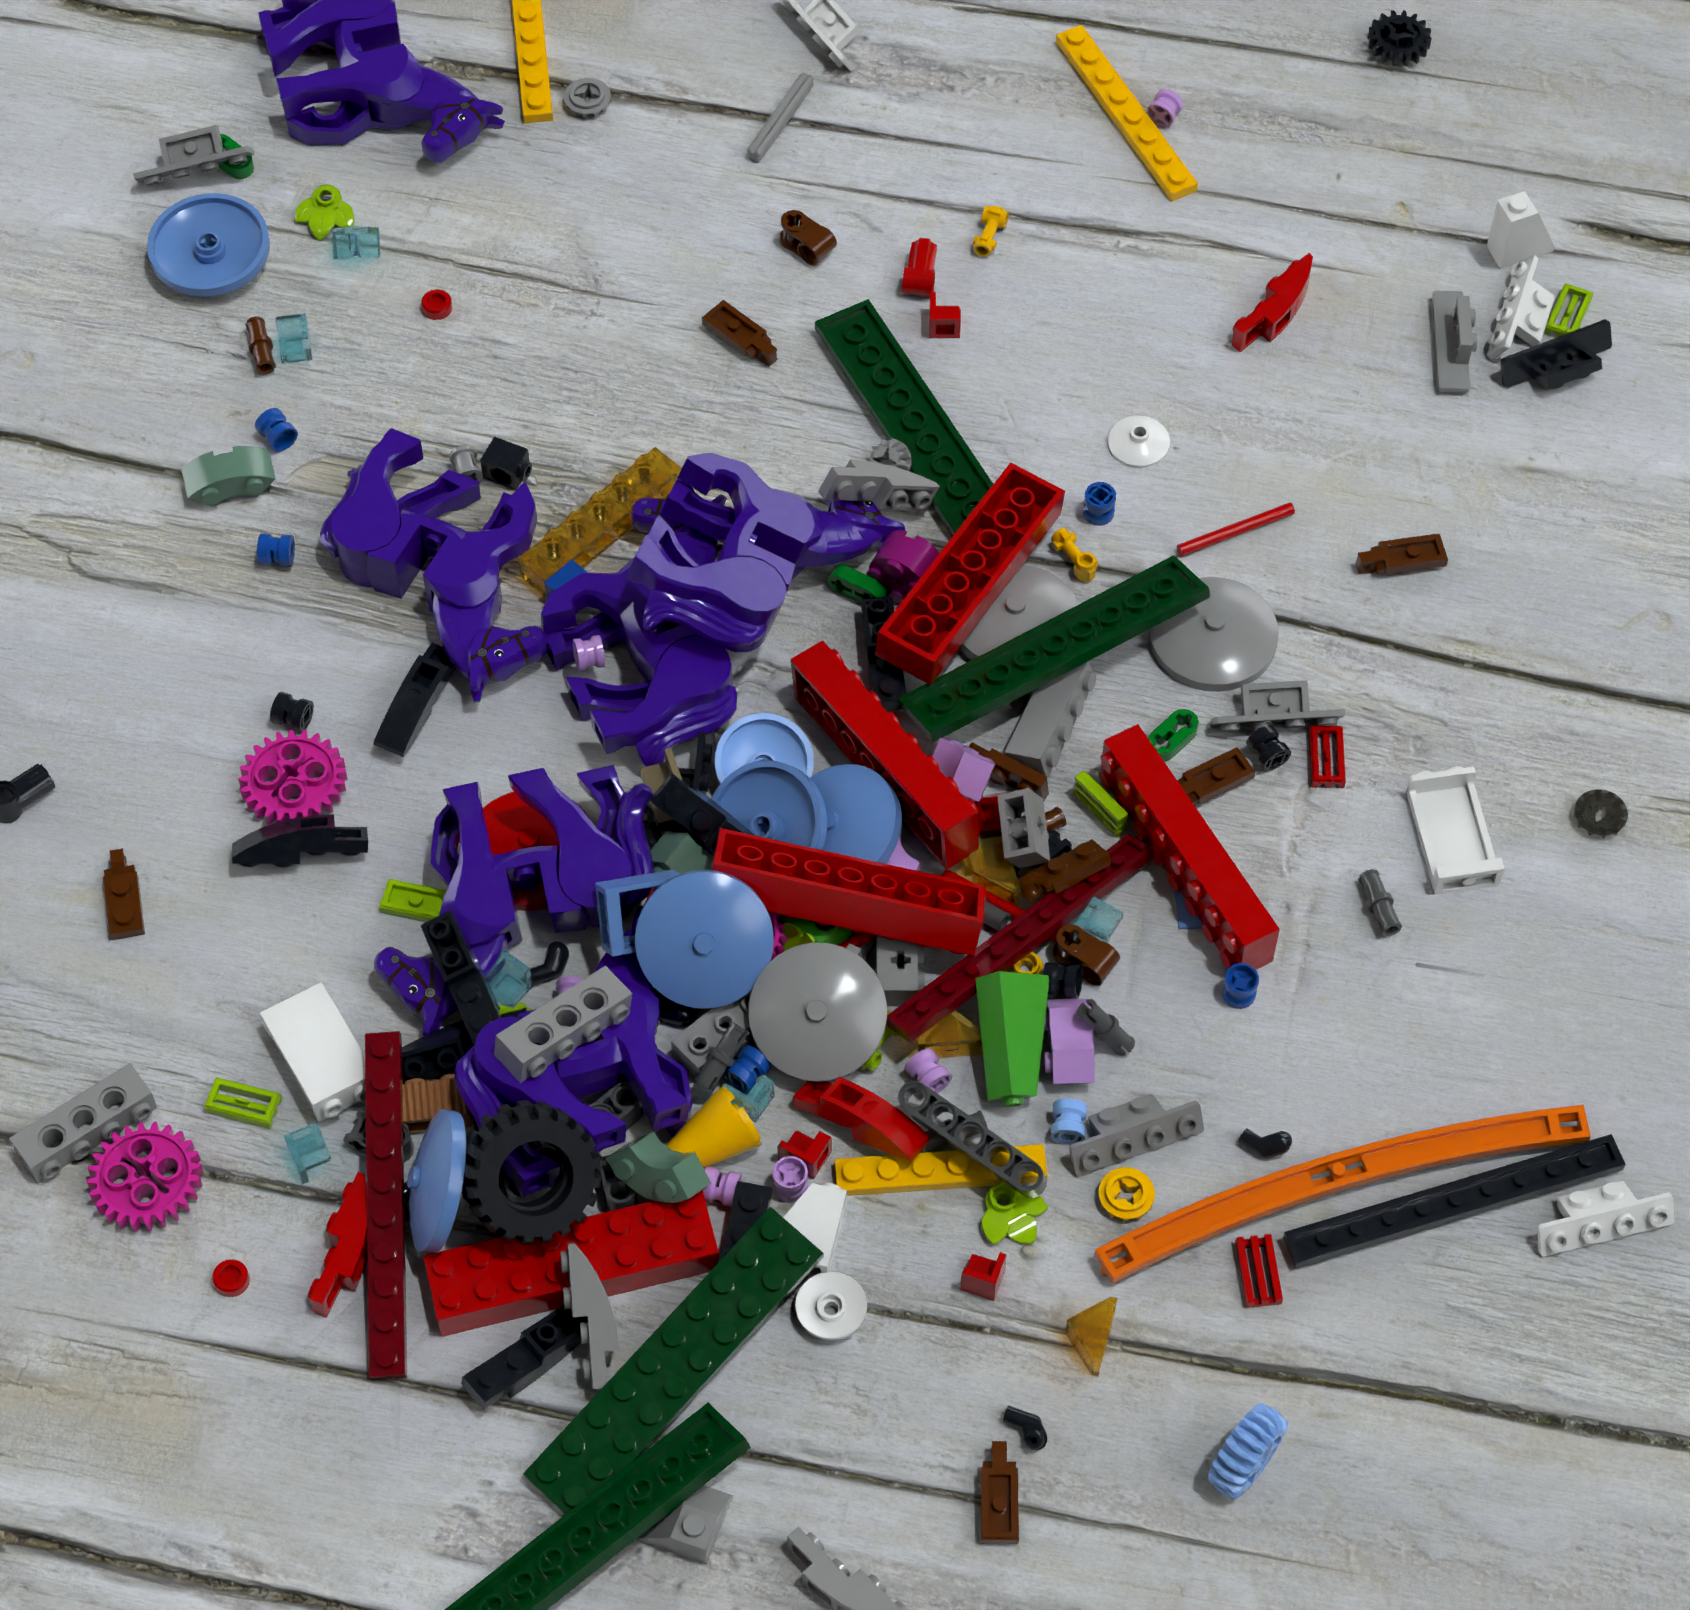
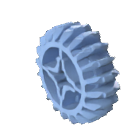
[1208,1403,1288,1499]

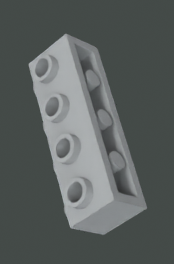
[1004,661,1096,778]
[671,990,754,1078]

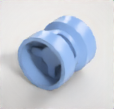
[1051,1098,1087,1145]

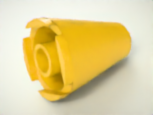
[666,1086,762,1168]

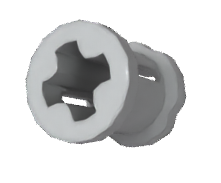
[449,445,483,482]

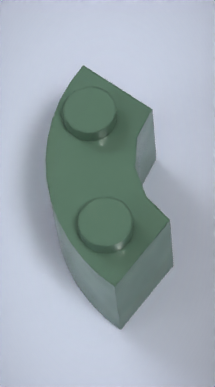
[181,446,276,506]
[651,831,714,874]
[606,1132,711,1203]

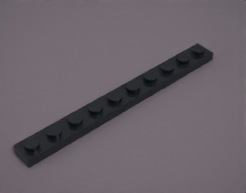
[1283,1134,1626,1269]

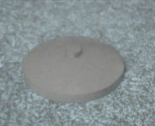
[960,565,1078,660]
[1149,577,1279,692]
[748,943,887,1082]

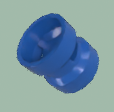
[255,408,298,452]
[1083,482,1116,526]
[257,533,295,567]
[1222,963,1259,1009]
[723,1045,771,1094]

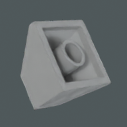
[637,1485,733,1565]

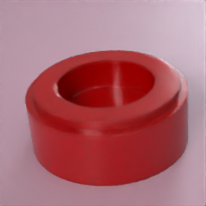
[421,289,453,320]
[212,1259,250,1297]

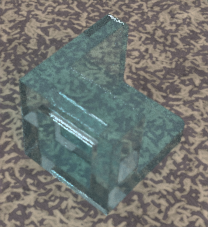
[332,226,381,260]
[275,313,313,364]
[1075,897,1123,943]
[485,949,533,1008]
[722,1074,775,1123]
[284,1122,331,1184]

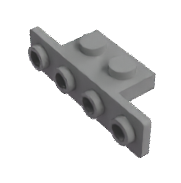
[133,125,254,185]
[1432,291,1477,393]
[1211,680,1345,731]
[1069,1094,1204,1176]

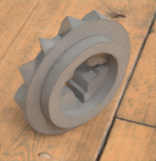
[564,78,611,118]
[865,438,911,471]

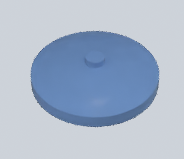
[147,193,270,297]
[703,760,827,855]
[810,764,902,864]
[635,870,774,1009]
[407,1109,466,1254]

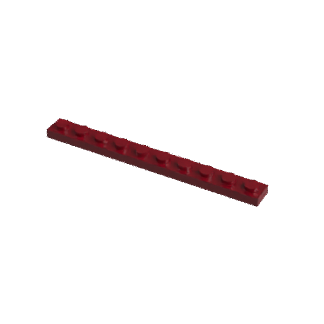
[886,833,1153,1043]
[365,1031,407,1380]

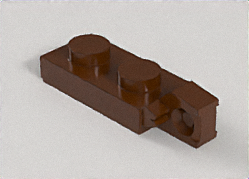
[702,300,778,367]
[1356,533,1448,575]
[969,742,1049,802]
[1177,747,1255,806]
[1018,839,1112,901]
[103,848,145,940]
[981,1441,1019,1544]

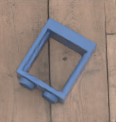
[595,869,680,956]

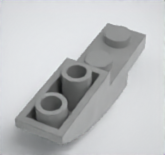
[818,459,940,511]
[560,1242,619,1389]
[787,1527,908,1610]

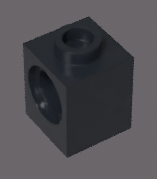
[480,437,532,490]

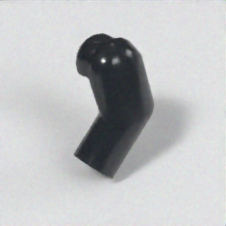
[528,941,569,985]
[653,988,694,1025]
[1238,1128,1292,1159]
[1003,1405,1047,1450]

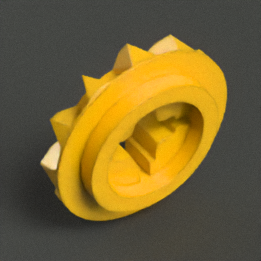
[1098,1167,1155,1222]

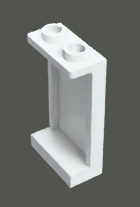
[1406,766,1505,895]
[260,982,366,1121]

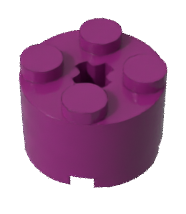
[866,530,939,605]

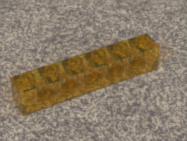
[518,447,682,597]

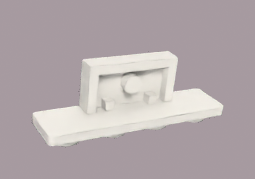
[780,0,861,72]
[1487,255,1555,360]
[1537,1181,1674,1257]

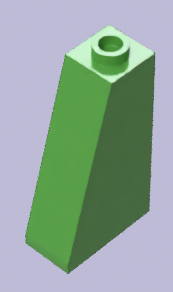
[975,971,1049,1107]

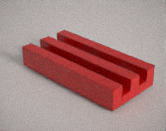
[1309,726,1346,788]
[1235,1234,1283,1308]

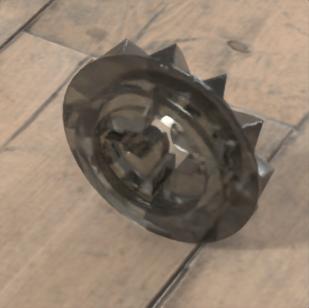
[1573,789,1628,839]

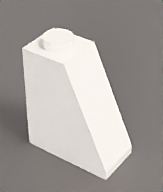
[1486,191,1555,269]
[783,1183,847,1277]

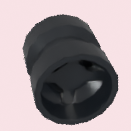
[270,692,314,732]
[1246,725,1291,771]
[1042,962,1083,999]

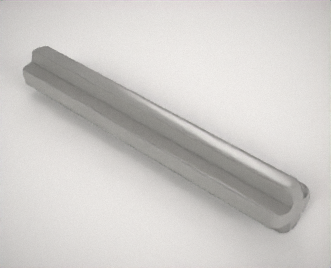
[747,73,814,162]

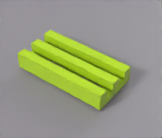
[1544,283,1594,338]
[1073,770,1128,837]
[204,1077,283,1129]

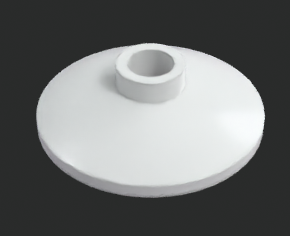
[1108,415,1170,468]
[795,1272,867,1340]

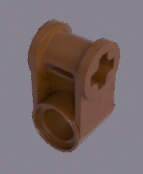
[780,210,837,266]
[1053,924,1120,986]

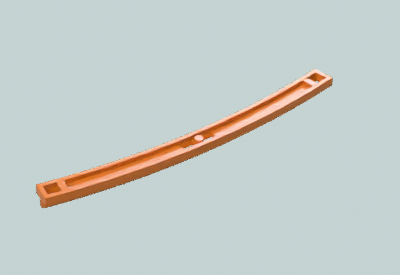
[1094,1105,1591,1284]

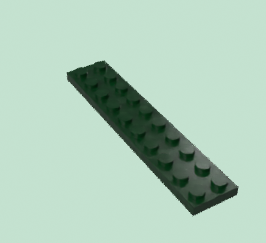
[815,299,993,537]
[898,555,1210,743]
[523,1207,824,1514]
[445,1402,751,1610]

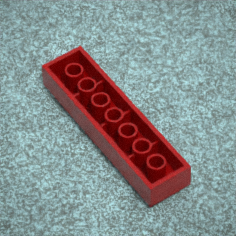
[875,462,1065,685]
[790,640,980,870]
[1099,724,1280,970]
[711,828,985,956]
[423,1190,719,1337]

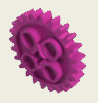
[238,729,348,825]
[87,1122,204,1232]

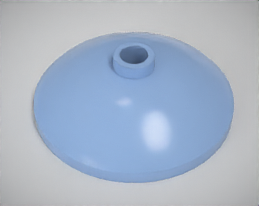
[714,713,814,784]

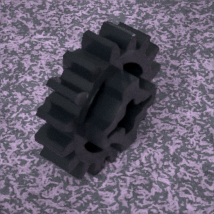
[1367,10,1432,67]

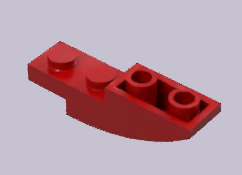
[1232,253,1313,352]
[793,1077,930,1162]
[308,1172,368,1318]

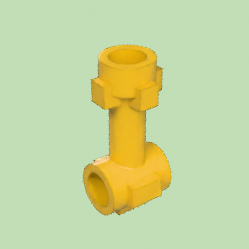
[973,205,1009,257]
[1051,528,1098,582]

